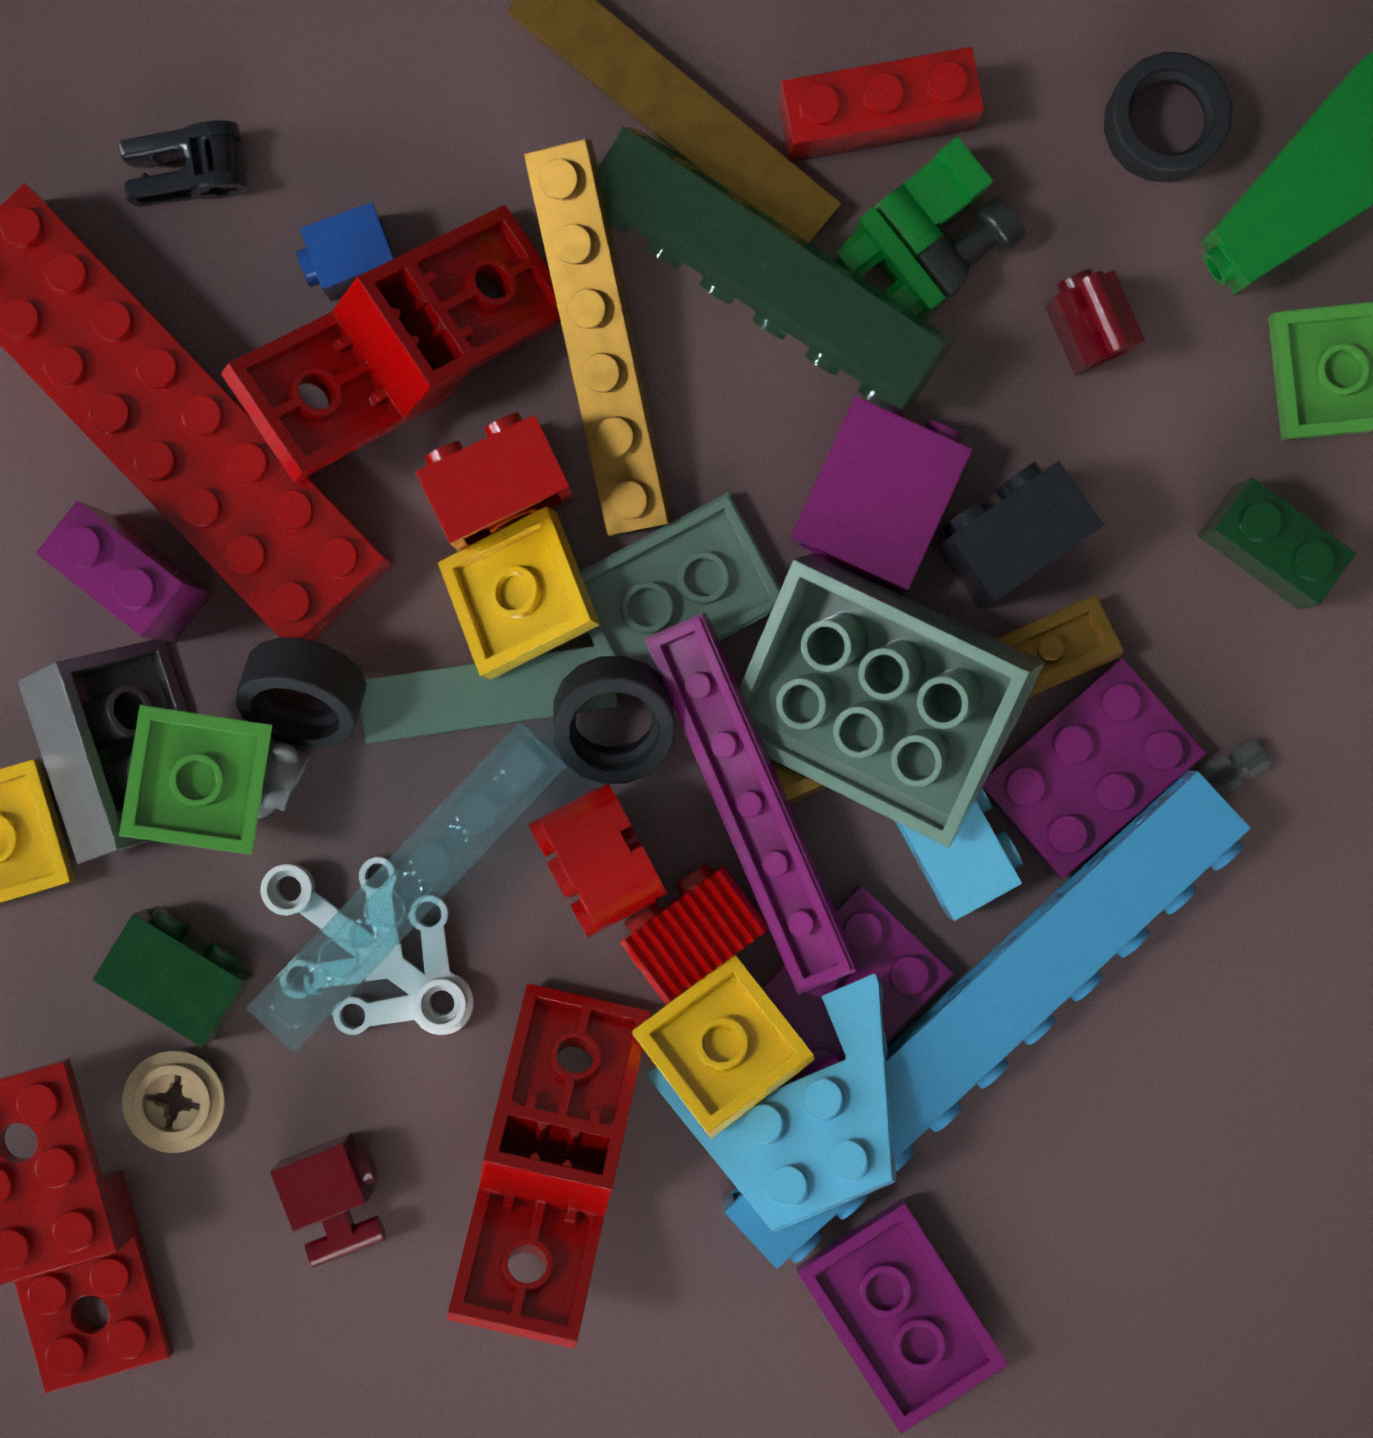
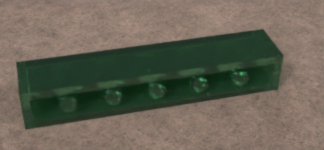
[598,127,955,411]

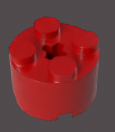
[528,783,667,938]

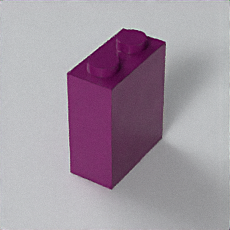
[788,393,972,594]
[36,500,213,643]

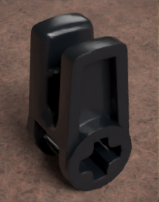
[118,120,248,207]

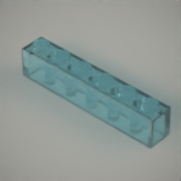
[246,722,567,1053]

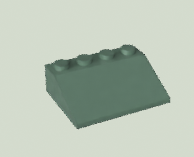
[739,553,1044,848]

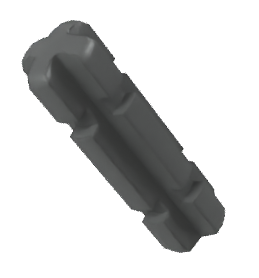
[1155,739,1271,806]

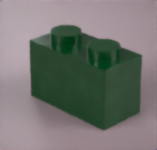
[1197,477,1357,610]
[92,907,254,1048]

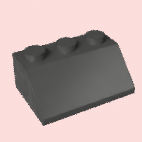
[18,639,188,864]

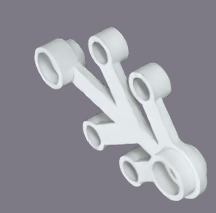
[260,856,474,1035]

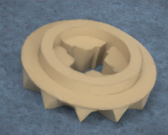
[122,1050,226,1153]

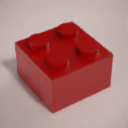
[415,412,574,552]

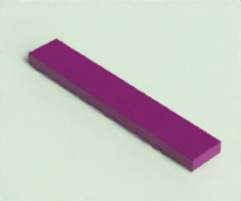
[644,612,860,994]

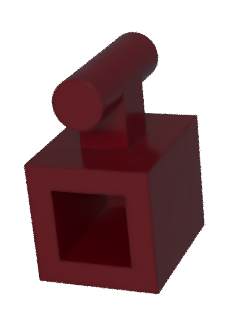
[1045,268,1145,376]
[270,1133,386,1268]

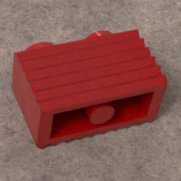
[620,862,769,1005]

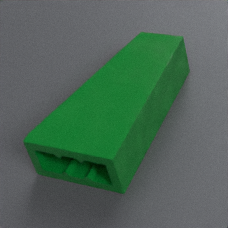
[1200,52,1373,295]

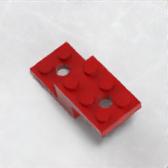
[221,204,561,483]
[447,983,651,1349]
[0,1058,174,1394]

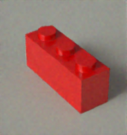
[778,46,984,162]

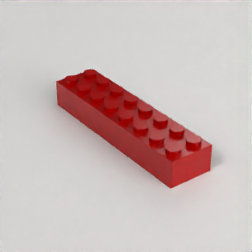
[0,183,393,641]

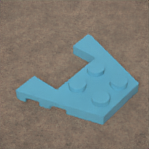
[647,973,896,1232]

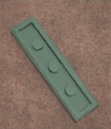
[361,646,618,744]

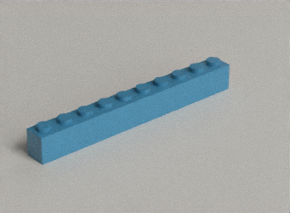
[723,770,1251,1269]

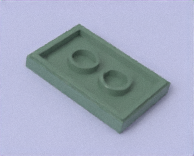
[580,492,781,695]

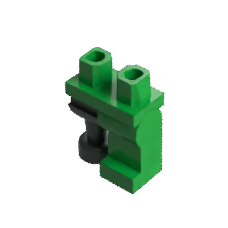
[834,136,1026,331]

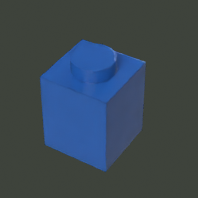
[296,202,395,301]

